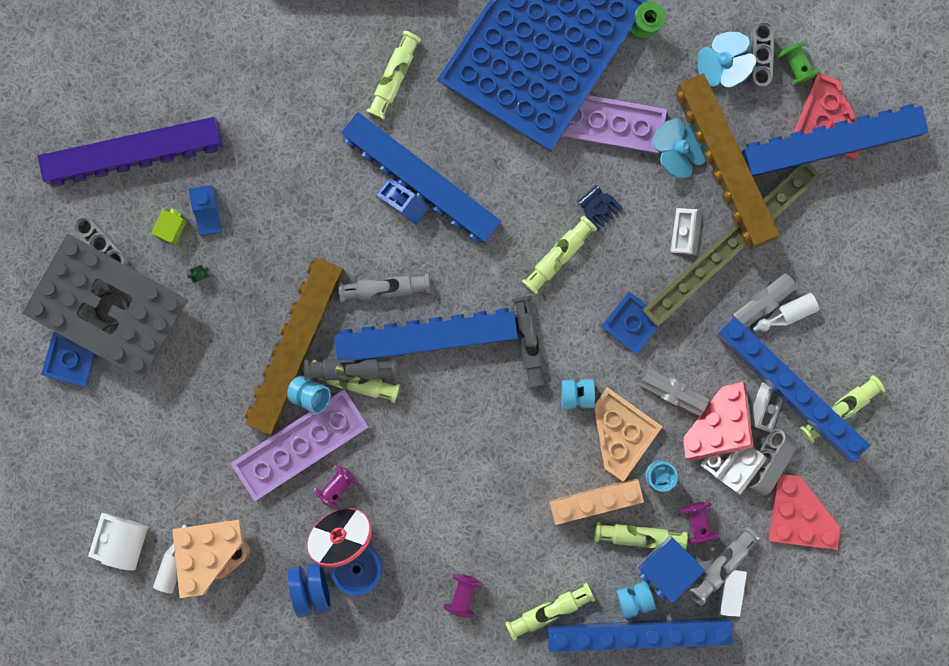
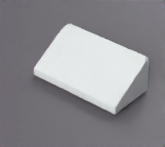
[670,208,703,256]
[750,382,783,433]
[717,570,747,617]

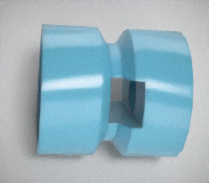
[287,376,331,414]
[561,379,595,409]
[645,461,678,492]
[616,582,656,619]

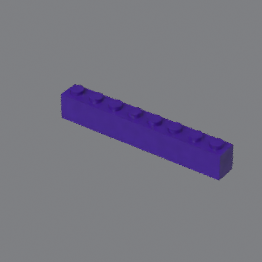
[37,117,223,187]

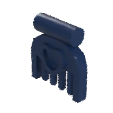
[578,185,623,231]

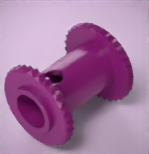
[314,464,359,510]
[680,502,720,544]
[444,574,484,618]

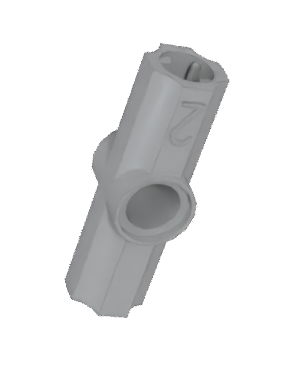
[732,273,797,328]
[639,368,709,416]

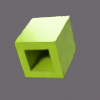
[151,208,187,245]

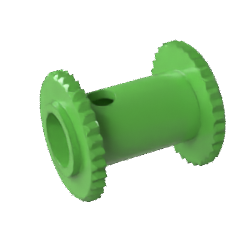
[630,1,666,39]
[778,41,821,86]

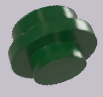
[187,264,209,283]

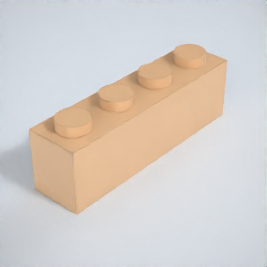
[549,478,644,525]

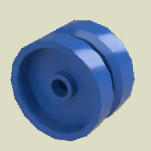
[331,544,383,596]
[288,563,331,618]

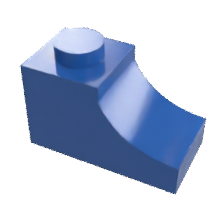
[376,177,430,225]
[189,185,222,236]

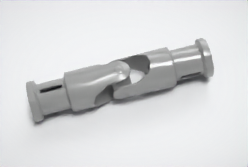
[339,273,430,303]
[688,527,760,606]

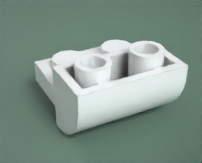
[701,448,767,495]
[88,513,148,570]

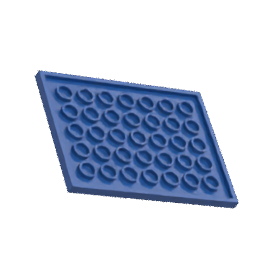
[437,0,648,152]

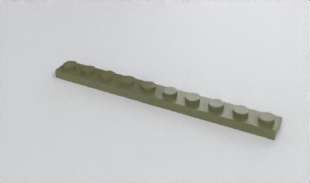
[642,163,821,327]

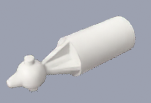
[753,293,819,332]
[153,525,187,593]

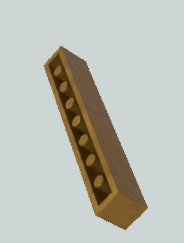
[676,73,780,250]
[244,257,344,435]

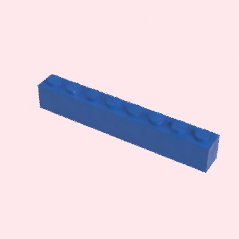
[741,104,929,177]
[341,111,501,244]
[334,308,518,361]
[717,317,871,464]
[547,618,733,652]

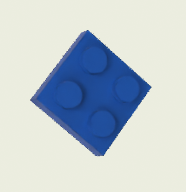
[601,291,660,355]
[41,331,96,387]

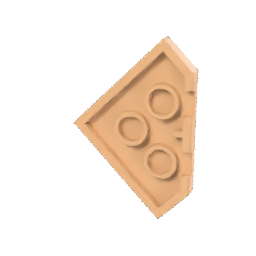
[594,387,663,482]
[172,520,244,598]

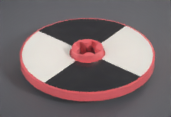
[307,508,372,568]

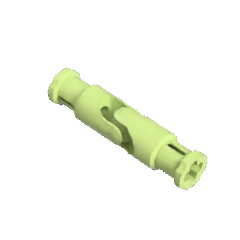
[366,31,421,121]
[521,216,597,295]
[310,360,400,403]
[800,375,886,444]
[594,522,688,550]
[505,583,595,641]

